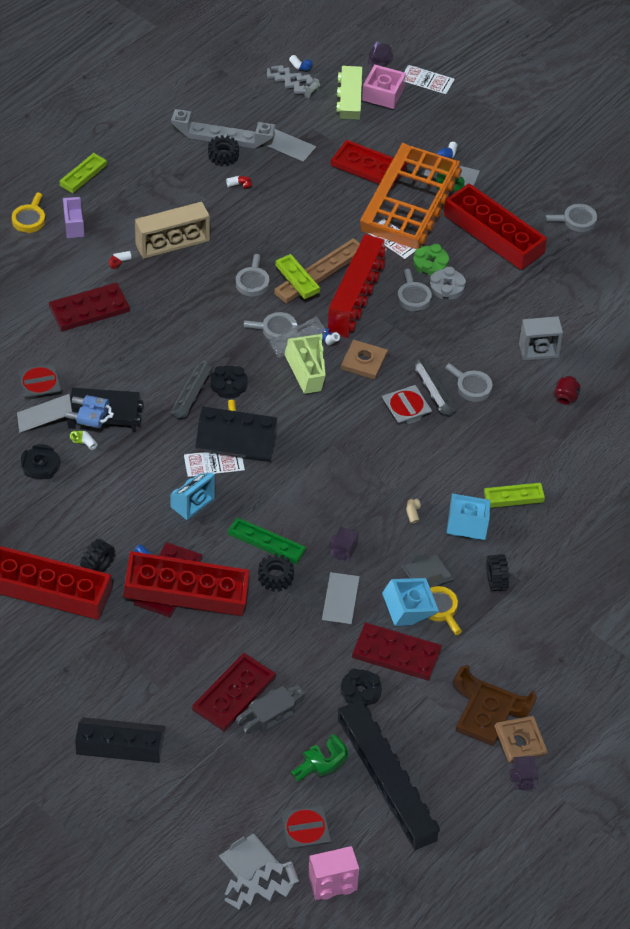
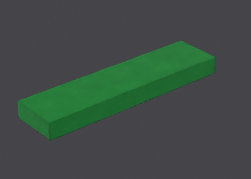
[228,517,306,565]

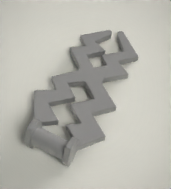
[267,65,320,99]
[224,861,301,910]

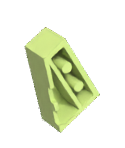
[337,66,362,120]
[284,334,325,394]

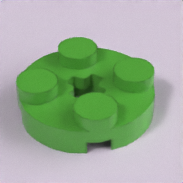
[413,244,449,276]

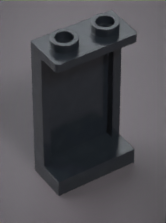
[67,388,143,432]

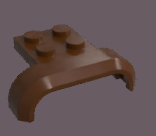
[454,665,537,746]

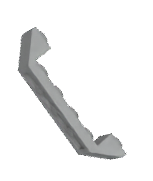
[171,109,275,148]

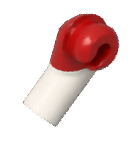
[226,176,252,189]
[109,251,131,269]

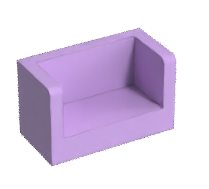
[63,197,84,238]

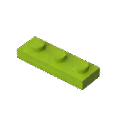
[59,153,107,193]
[275,254,320,299]
[484,483,545,508]

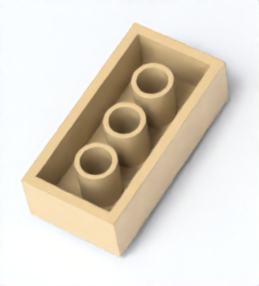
[135,202,210,259]

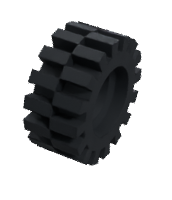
[208,135,239,167]
[80,538,115,572]
[258,554,294,592]
[486,554,509,591]

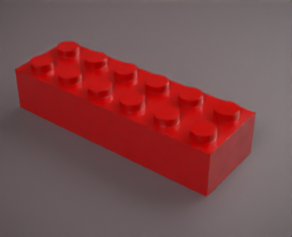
[444,183,547,270]
[328,234,387,338]
[0,546,112,620]
[123,551,249,616]

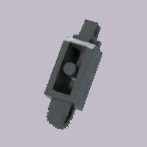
[236,685,305,734]

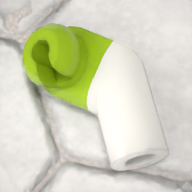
[70,431,98,450]

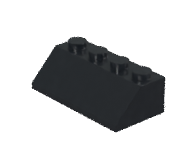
[195,406,277,461]
[75,717,165,763]

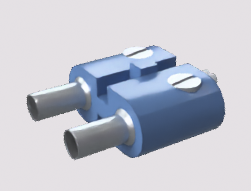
[65,395,114,428]

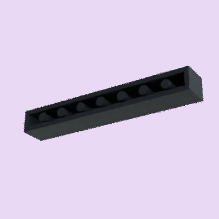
[338,700,440,851]

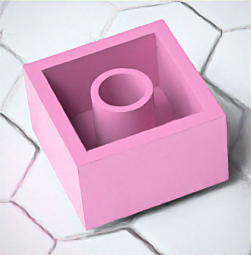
[362,64,406,109]
[308,846,359,900]

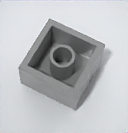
[519,316,563,360]

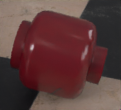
[554,376,581,405]

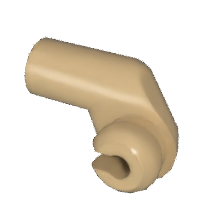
[406,499,421,524]

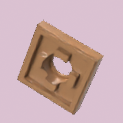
[341,340,388,379]
[495,716,548,763]

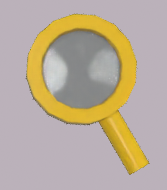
[11,192,45,233]
[428,586,462,635]

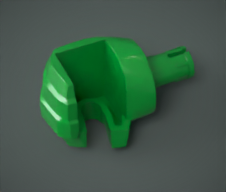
[291,734,348,783]

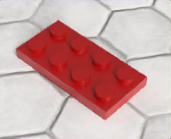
[330,140,408,189]

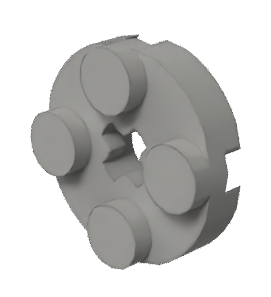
[430,267,466,300]

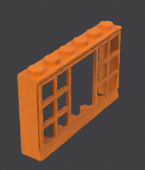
[360,142,462,249]

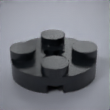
[210,366,248,399]
[21,444,60,479]
[341,668,382,706]

